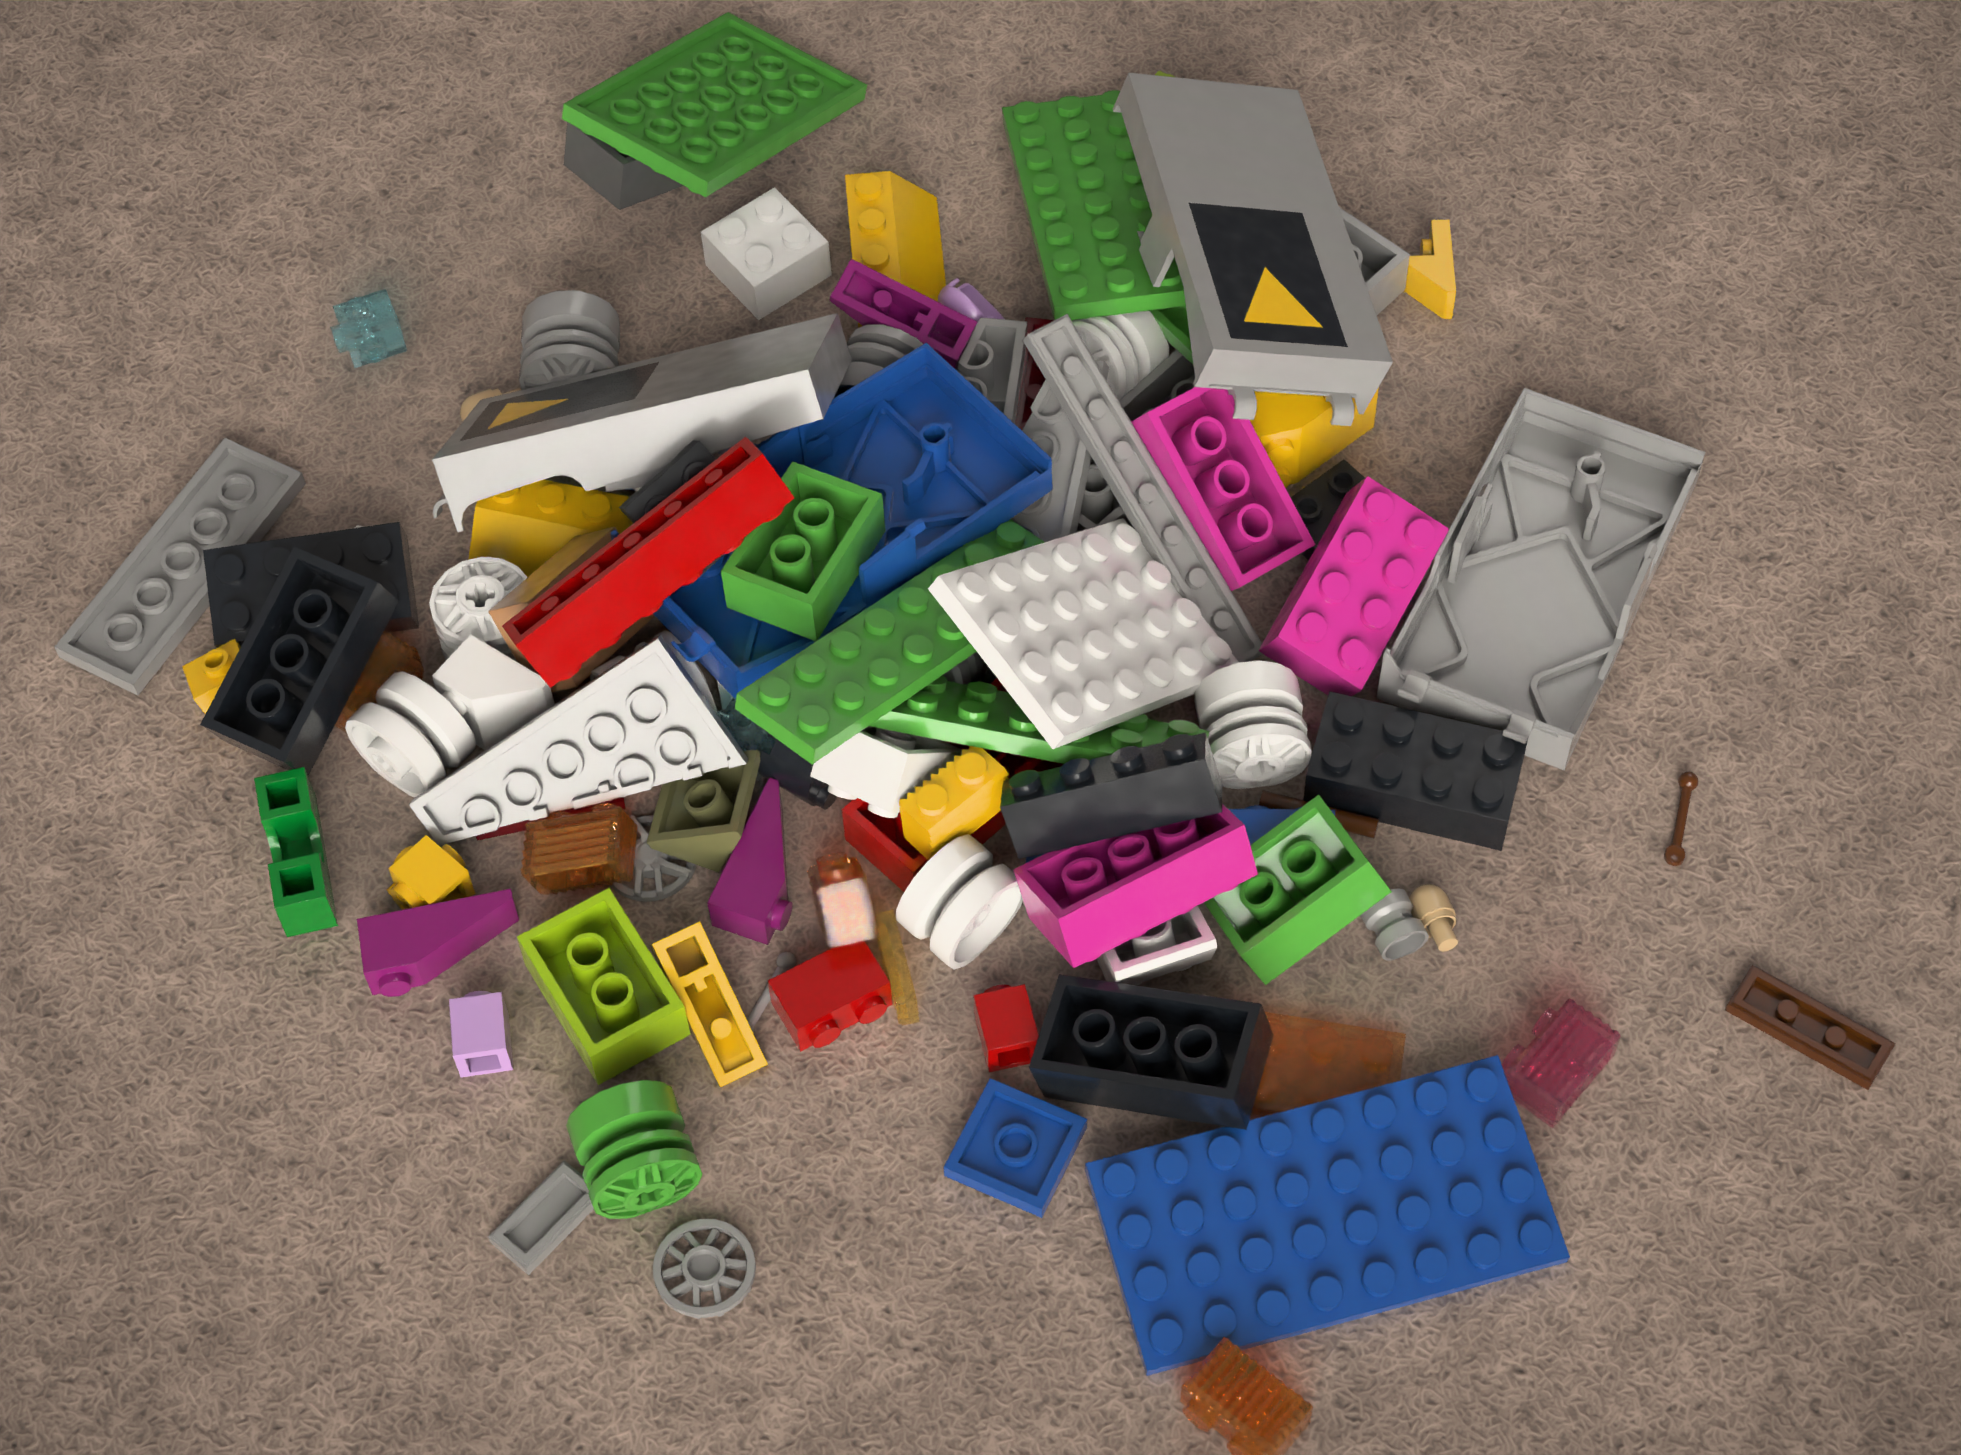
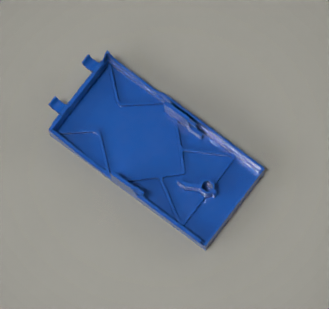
[610,343,1053,700]

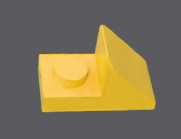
[1404,219,1456,319]

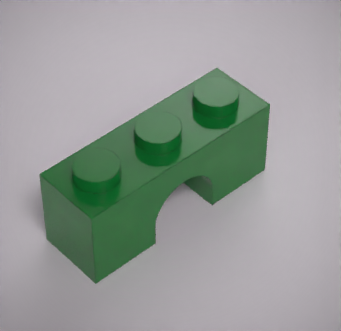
[254,767,338,937]

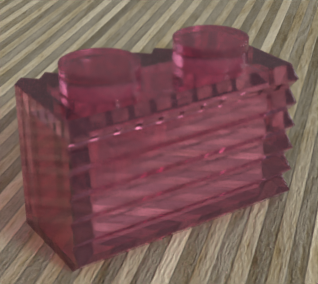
[1502,999,1621,1129]

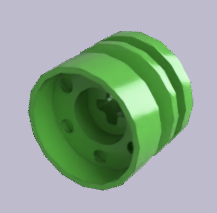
[566,1080,702,1219]

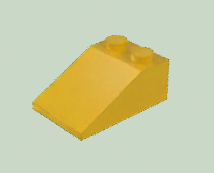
[1250,387,1379,488]

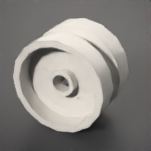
[345,671,476,798]
[896,834,1023,970]

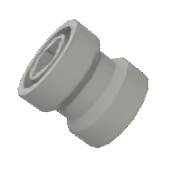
[1360,888,1429,961]

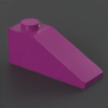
[829,259,977,370]
[707,778,792,945]
[357,889,519,997]

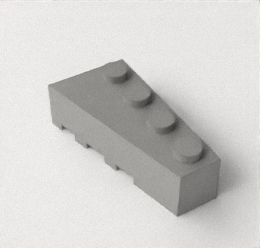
[958,318,1027,424]

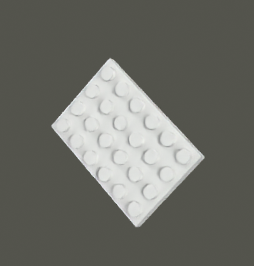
[928,518,1239,749]

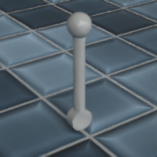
[747,951,797,1034]

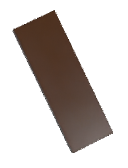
[1725,965,1896,1090]

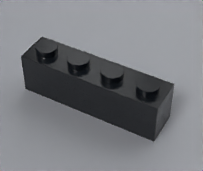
[1000,732,1222,859]

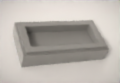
[488,1160,594,1275]

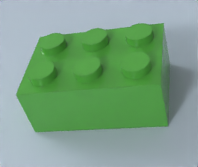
[721,461,886,641]

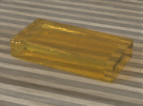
[874,909,920,1026]

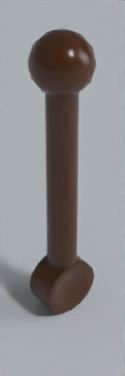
[1664,772,1698,866]

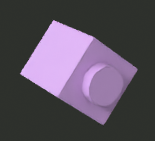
[449,991,513,1077]

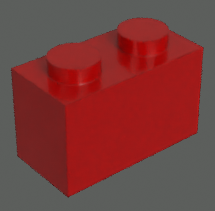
[767,934,893,1052]

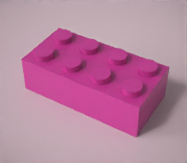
[1131,387,1315,591]
[1258,476,1449,696]
[1013,804,1258,968]

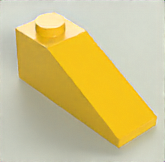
[650,921,768,1087]

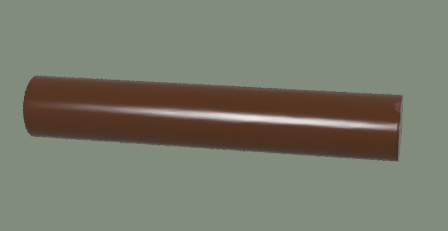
[1259,790,1379,839]

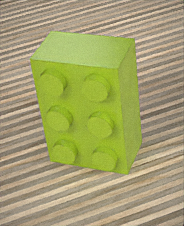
[517,888,691,1085]

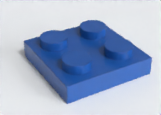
[943,1078,1087,1218]

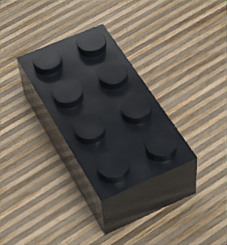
[203,522,419,648]
[200,546,399,776]
[1303,691,1529,851]
[1029,974,1274,1130]

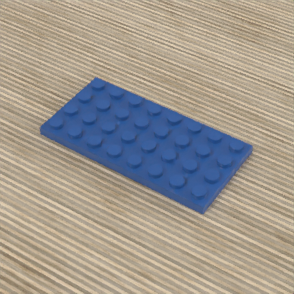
[1085,1055,1570,1376]

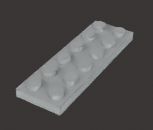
[54,438,306,696]

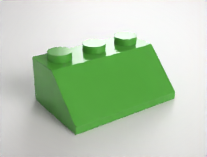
[1204,795,1392,985]

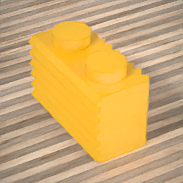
[899,746,1009,860]

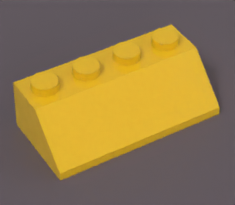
[845,171,946,328]
[468,479,633,577]

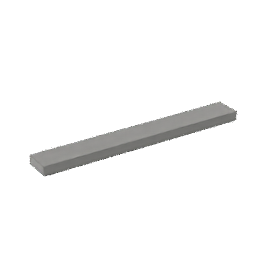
[1023,314,1262,663]

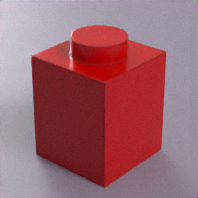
[973,984,1039,1073]

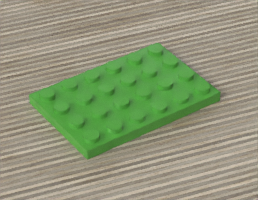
[562,12,867,197]

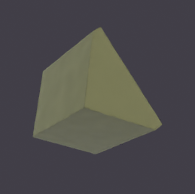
[647,749,761,873]

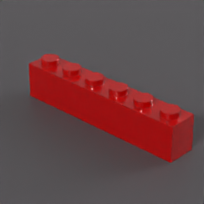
[502,437,795,688]

